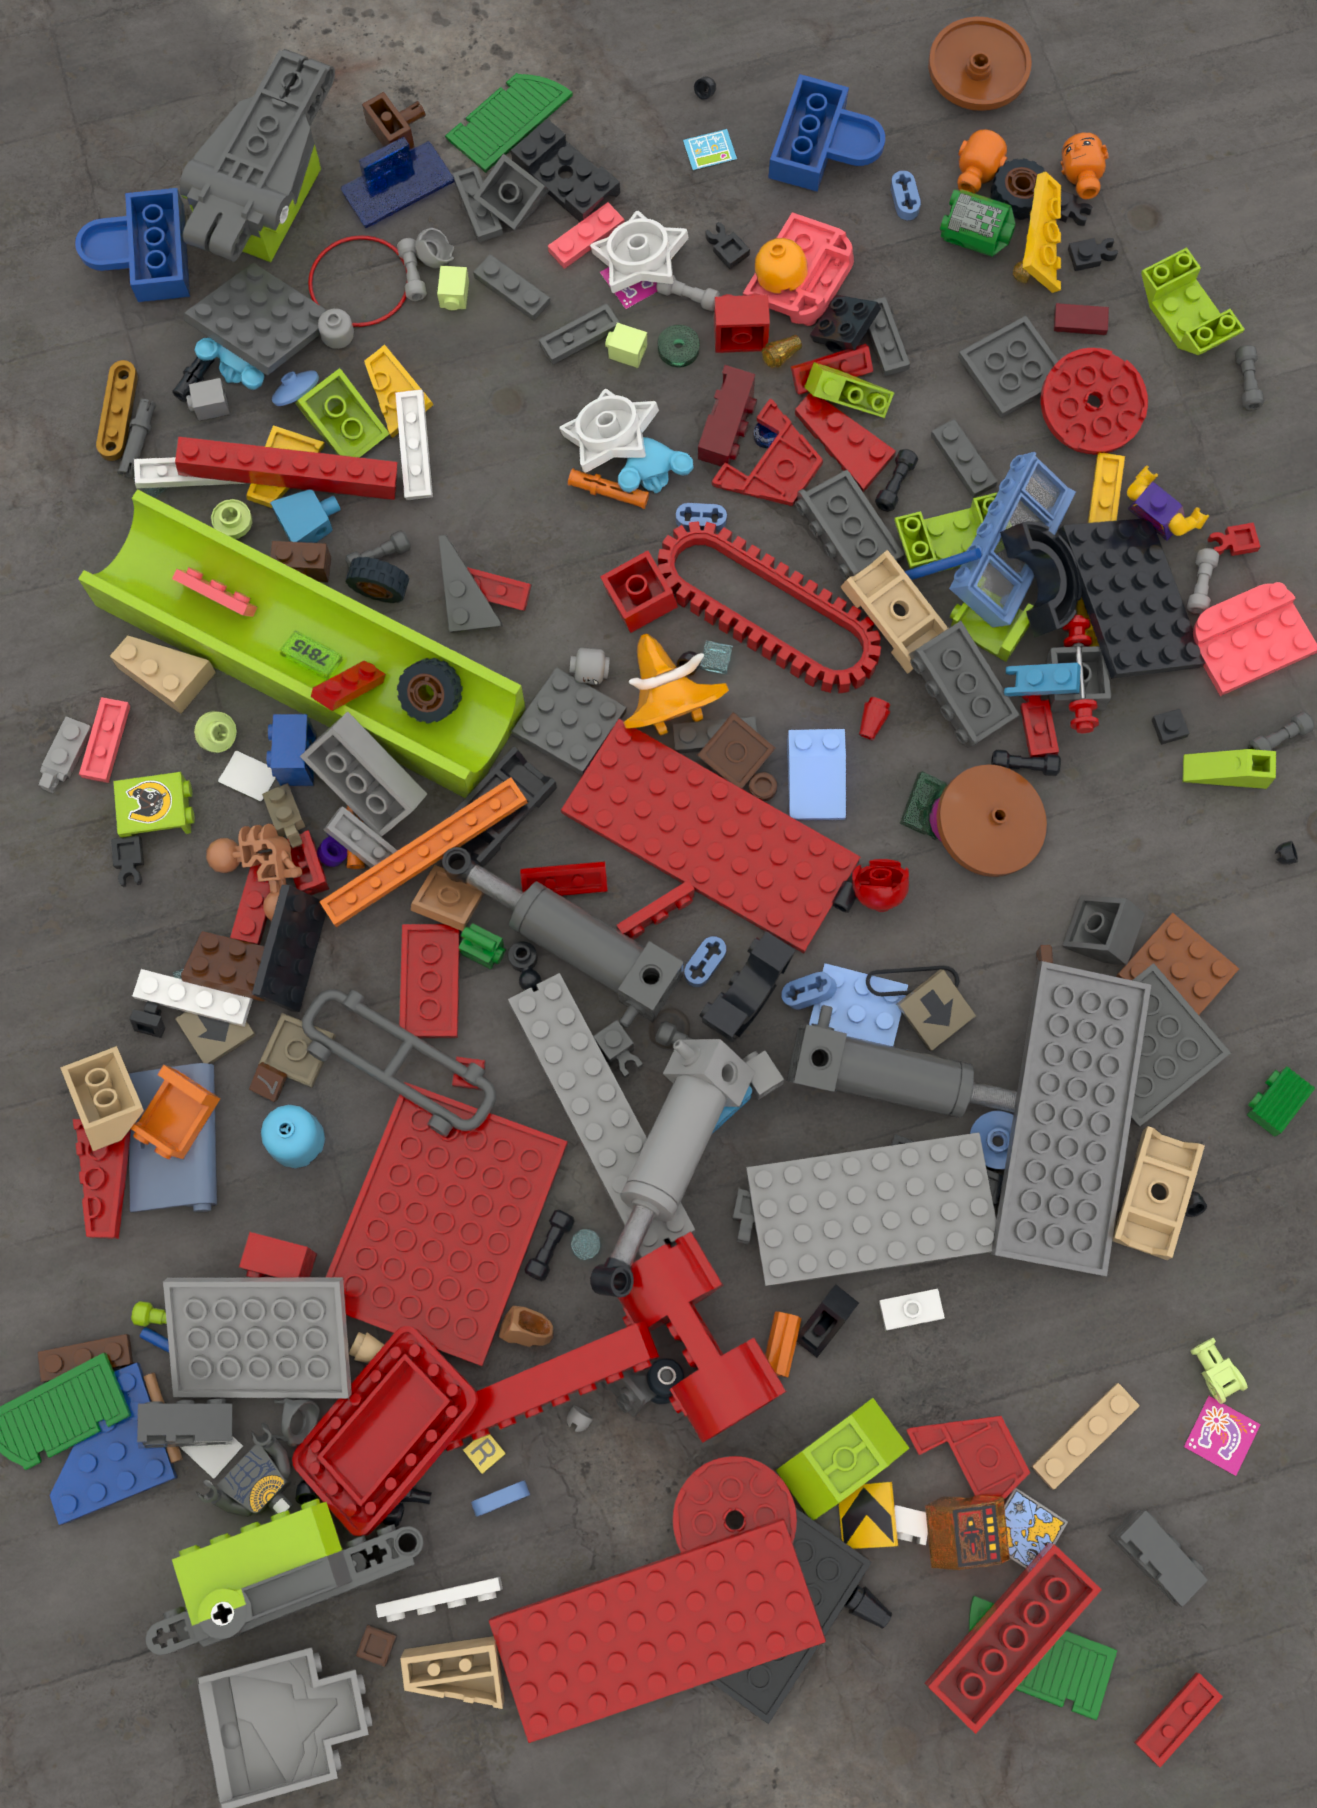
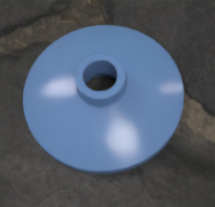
[272,370,319,406]
[970,1111,1013,1169]

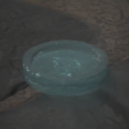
[571,1229,601,1260]

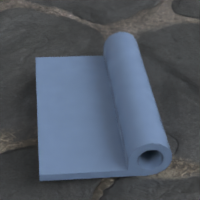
[129,1063,217,1212]

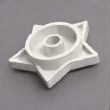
[590,211,689,293]
[560,389,659,473]

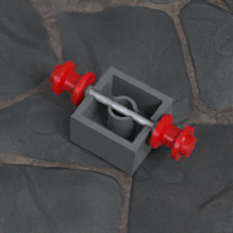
[1045,615,1111,733]

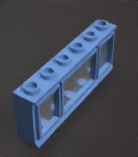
[949,452,1076,627]

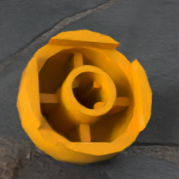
[755,238,808,293]

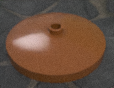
[928,16,1032,111]
[936,765,1047,877]

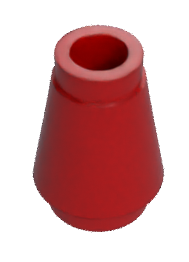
[859,697,891,740]

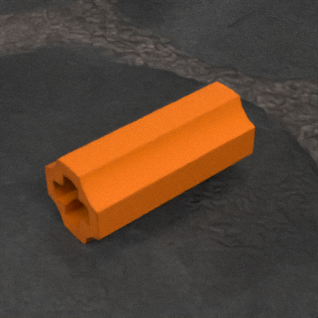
[765,1311,802,1378]

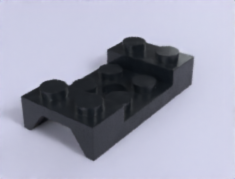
[511,119,620,222]
[445,747,557,868]

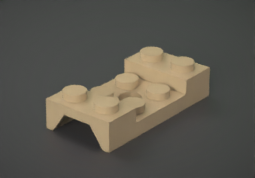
[841,550,948,674]
[1112,1126,1205,1260]

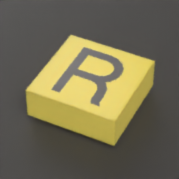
[463,1434,506,1474]

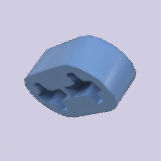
[891,171,921,220]
[676,503,727,532]
[684,936,726,987]
[782,972,837,1010]
[471,1480,530,1517]

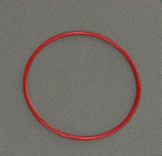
[308,236,407,327]

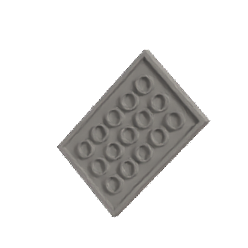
[163,1277,352,1398]

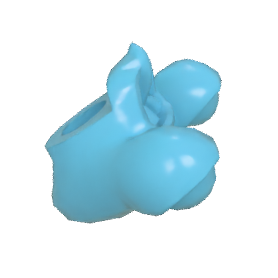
[194,338,264,390]
[618,437,694,493]

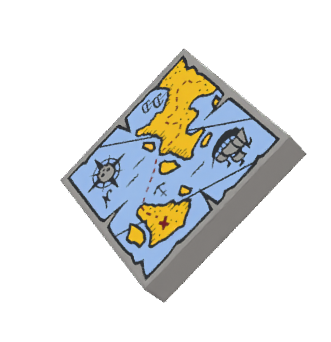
[983,1488,1068,1569]

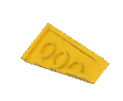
[1022,172,1061,293]

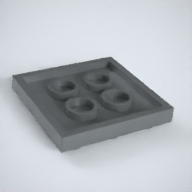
[958,316,1058,418]
[512,667,627,776]

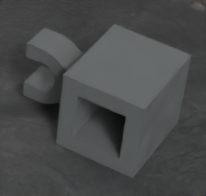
[593,1020,643,1078]

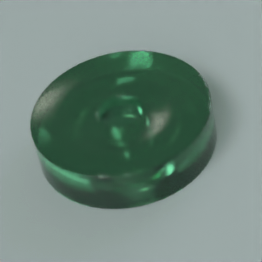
[658,325,700,368]

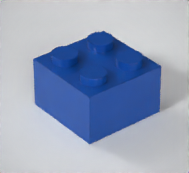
[266,714,316,786]

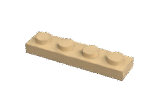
[1031,1383,1140,1490]

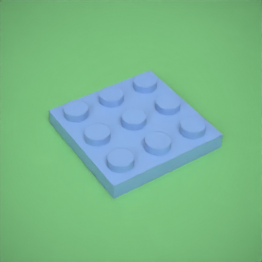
[809,963,908,1051]

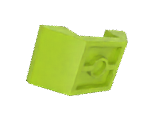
[1141,247,1245,355]
[894,492,1011,573]
[776,1398,909,1521]

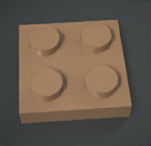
[411,865,485,931]

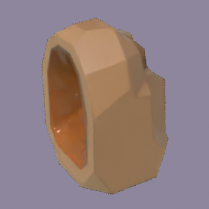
[499,1306,554,1347]

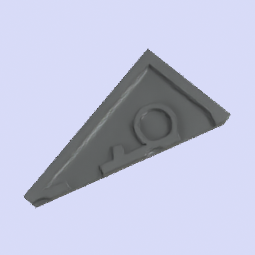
[439,535,503,632]

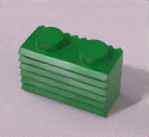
[1247,1066,1315,1137]

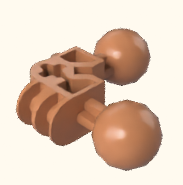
[206,824,302,922]

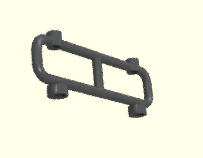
[302,989,496,1137]

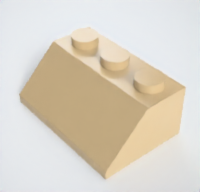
[60,1046,144,1151]

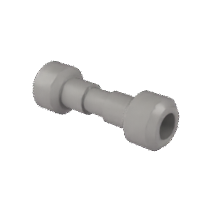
[397,238,427,301]
[656,275,720,311]
[1187,548,1219,614]

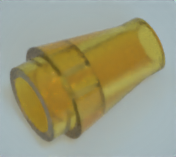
[762,335,802,368]

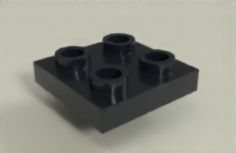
[810,295,881,353]

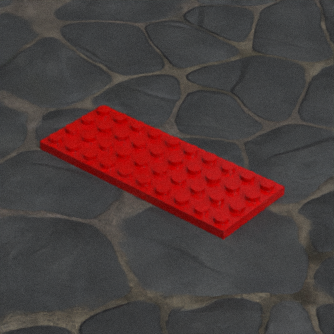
[561,719,861,954]
[489,1518,826,1743]

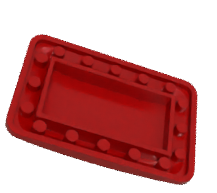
[292,1326,479,1537]

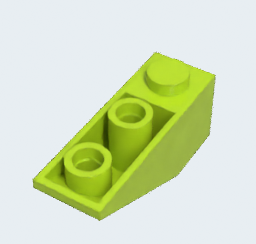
[804,362,894,418]
[1183,749,1276,789]

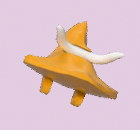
[623,633,729,736]

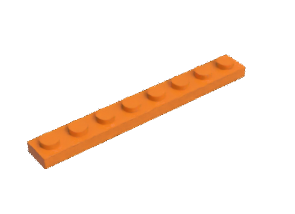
[320,777,528,927]

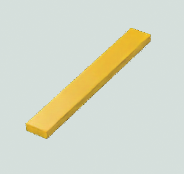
[1075,453,1125,647]

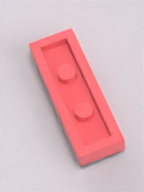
[548,202,625,269]
[172,567,257,617]
[79,697,131,783]

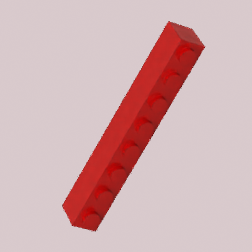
[175,437,397,500]
[446,1322,659,1452]

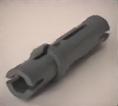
[117,399,156,479]

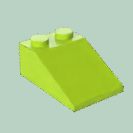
[295,368,389,457]

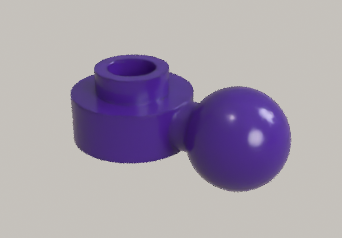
[317,833,347,867]

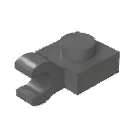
[732,1189,755,1245]

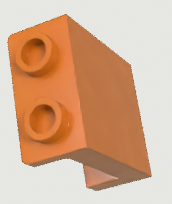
[130,1065,221,1160]

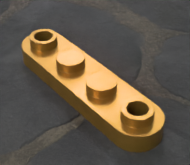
[96,360,138,461]

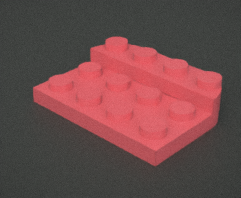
[743,212,854,326]
[1193,582,1317,696]

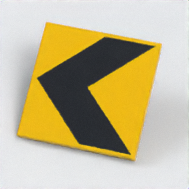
[839,1482,898,1549]

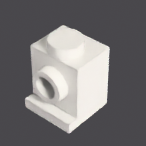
[894,1505,932,1545]

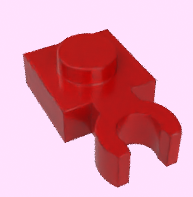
[1207,522,1261,556]

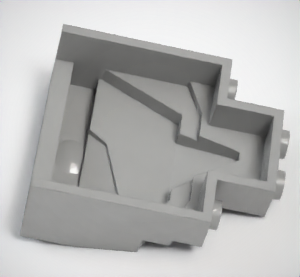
[196,1647,372,1808]

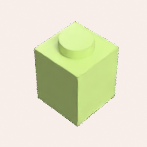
[437,266,469,310]
[605,323,647,368]

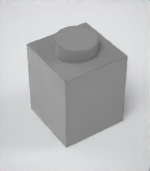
[186,378,230,421]
[742,1051,784,1100]

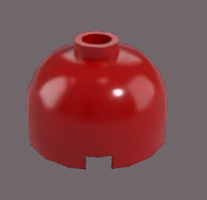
[852,859,909,912]

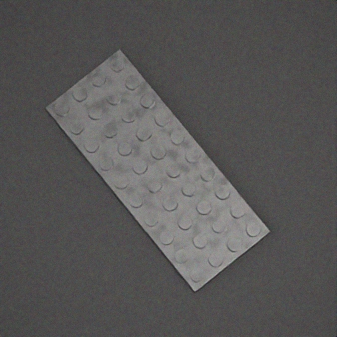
[991,961,1151,1276]

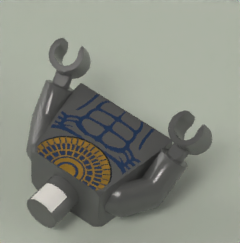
[196,1423,293,1517]

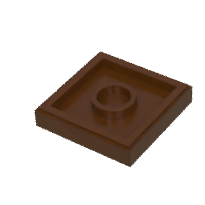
[697,712,776,789]

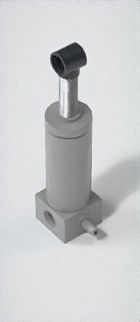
[590,1039,755,1297]

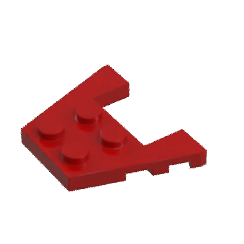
[712,399,823,506]
[906,1416,1030,1541]

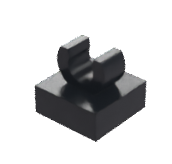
[129,1001,165,1038]

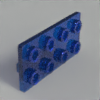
[341,137,454,228]

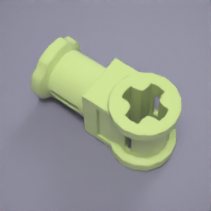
[1190,1338,1248,1404]

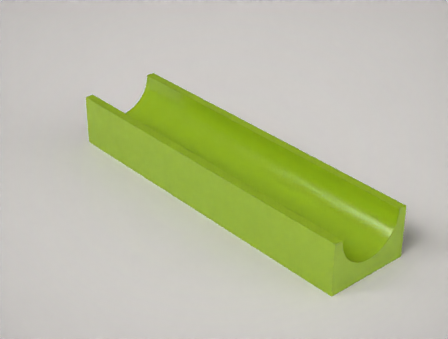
[78,489,526,798]

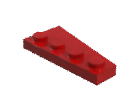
[795,393,896,493]
[73,1119,131,1239]

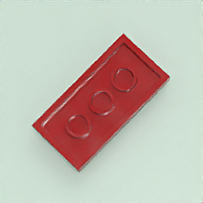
[399,924,460,1038]

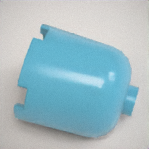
[261,1105,325,1168]

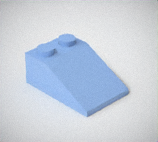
[787,729,846,820]

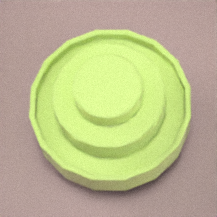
[211,499,252,539]
[194,711,237,753]

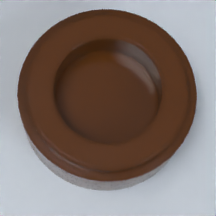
[749,772,777,802]

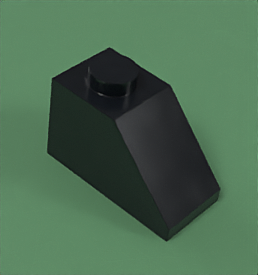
[796,1284,859,1358]

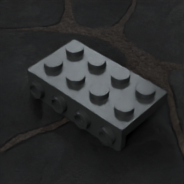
[795,469,905,580]
[909,621,1020,748]

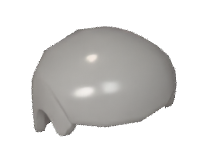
[415,228,454,269]

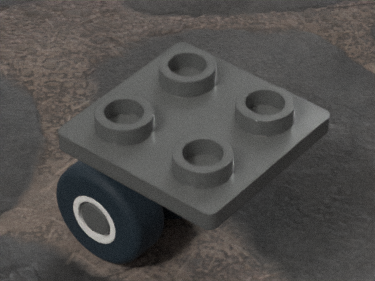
[599,1358,685,1418]

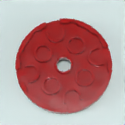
[1041,348,1148,455]
[673,1456,797,1553]

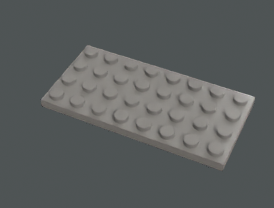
[746,1133,996,1287]

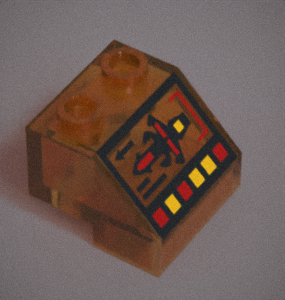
[925,1495,1010,1570]

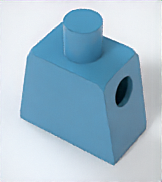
[270,489,341,543]

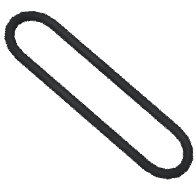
[866,966,960,997]

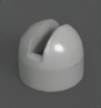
[567,1405,593,1432]

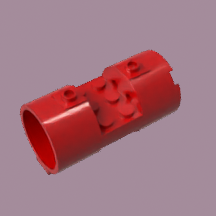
[618,1231,787,1443]

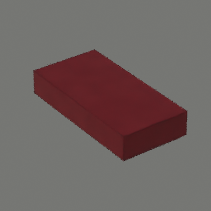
[1054,303,1109,335]

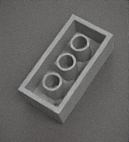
[300,712,427,837]

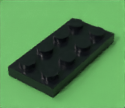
[252,885,326,1012]

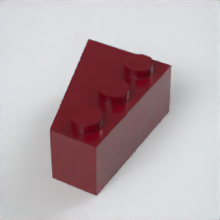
[698,365,757,467]

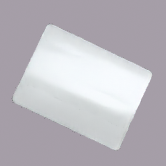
[218,751,276,801]

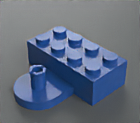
[768,74,885,192]
[75,188,190,302]

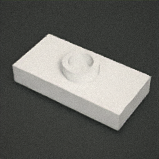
[879,1289,945,1331]

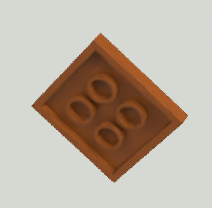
[1116,913,1239,1015]

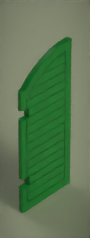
[445,73,573,173]
[0,1353,131,1470]
[969,1596,1117,1720]

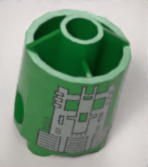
[940,189,1016,257]

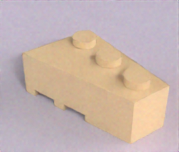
[110,635,216,714]
[400,1636,505,1709]

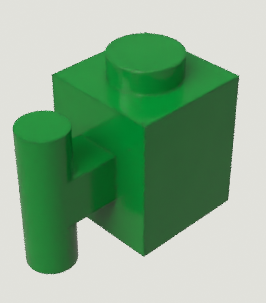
[458,923,506,970]

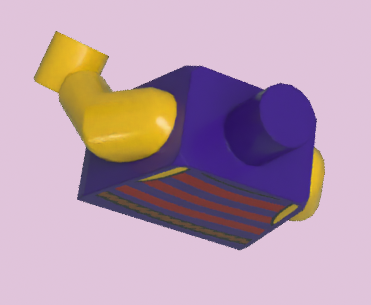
[1127,465,1209,541]

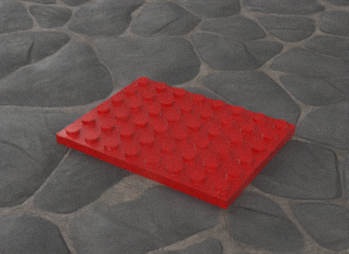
[326,1082,568,1367]

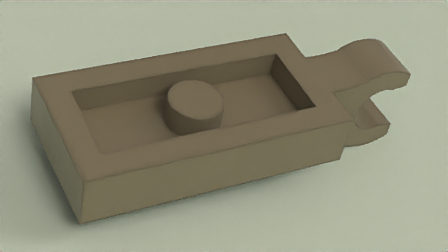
[262,783,305,848]

